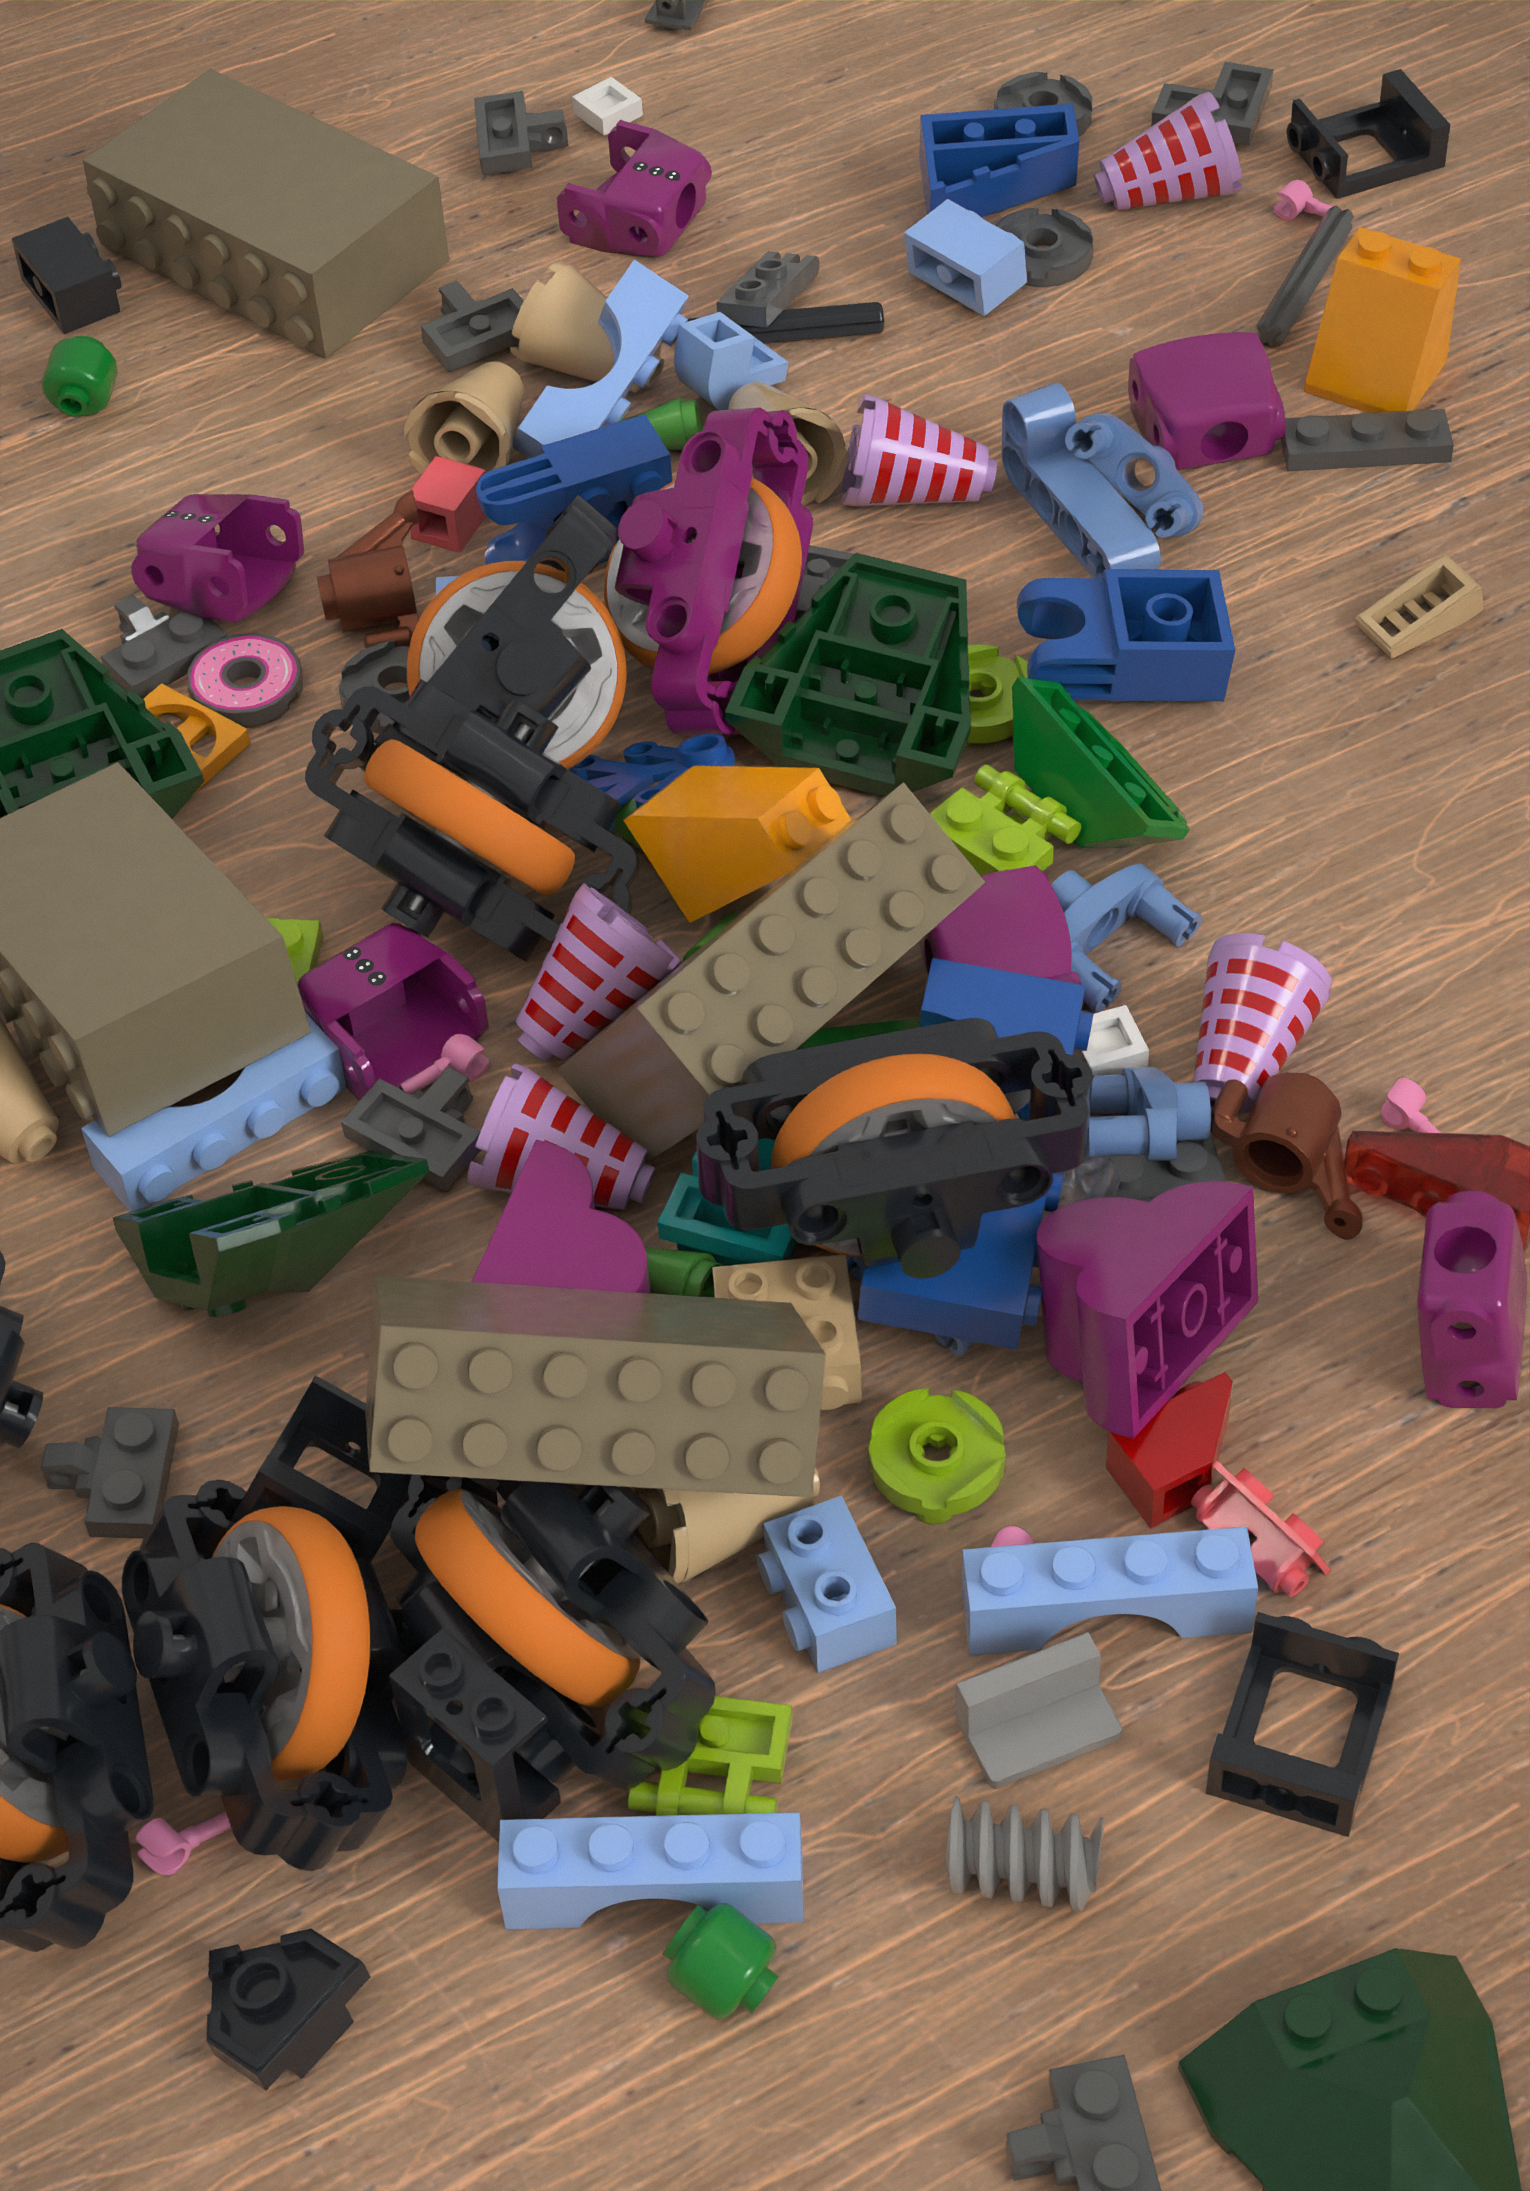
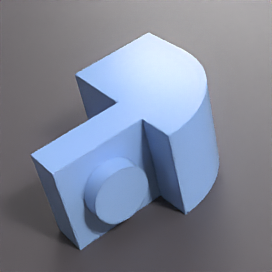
[674,312,789,410]

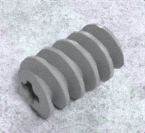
[946,1796,1104,1912]

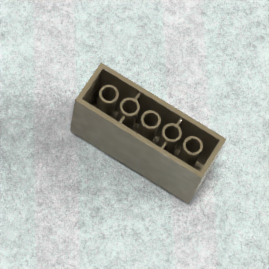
[82,69,449,359]
[0,762,311,1137]
[556,782,985,1163]
[365,1276,826,1498]

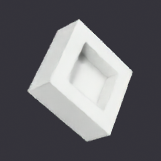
[572,77,643,136]
[1074,1005,1149,1075]

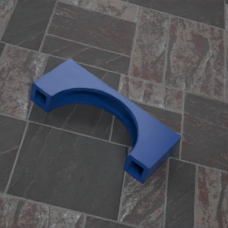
[857,958,1094,1350]

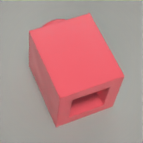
[410,456,486,553]

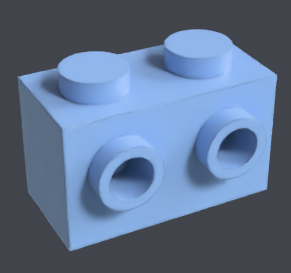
[904,199,1027,316]
[756,1495,897,1673]

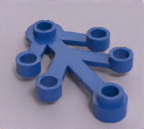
[507,734,735,831]

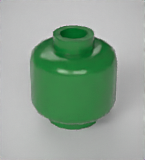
[42,335,118,417]
[663,1903,779,2019]

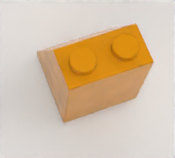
[1304,227,1461,413]
[624,766,851,923]

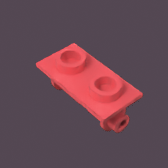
[1191,1461,1331,1597]

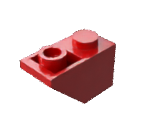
[1106,1372,1233,1529]

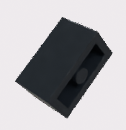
[12,216,122,334]

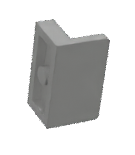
[956,1632,1122,1789]

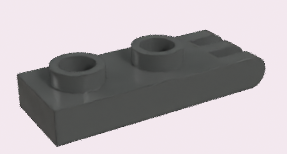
[716,251,820,328]

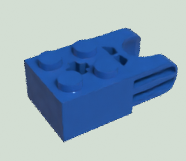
[476,414,673,565]
[1017,569,1235,701]

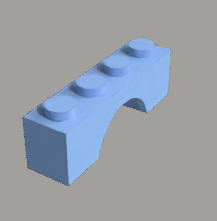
[512,260,689,458]
[81,1012,347,1212]
[962,1527,1258,1655]
[497,1812,804,1930]

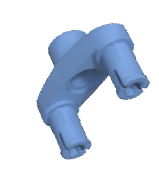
[1065,412,1204,538]
[1051,864,1202,1013]
[1086,1067,1211,1161]

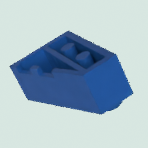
[919,104,1080,217]

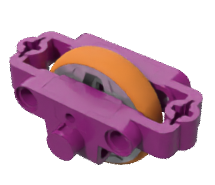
[604,407,813,735]

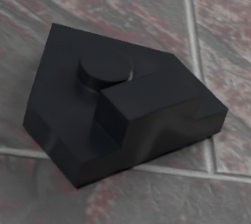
[206,1929,371,2091]

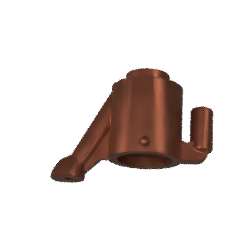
[317,490,419,648]
[1210,1072,1363,1240]

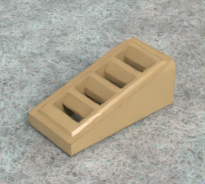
[1355,554,1484,659]

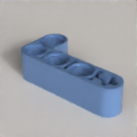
[1002,382,1161,578]

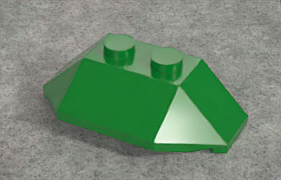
[1012,677,1190,849]

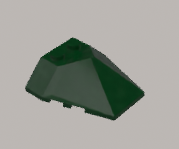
[725,553,971,797]
[0,629,204,819]
[113,1151,430,1317]
[1178,1948,1522,2191]

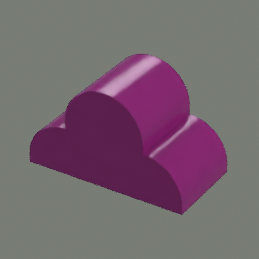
[471,1140,651,1294]
[1036,1181,1258,1438]

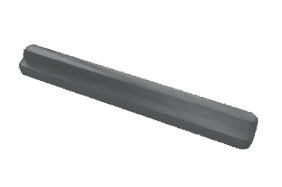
[1257,206,1354,347]

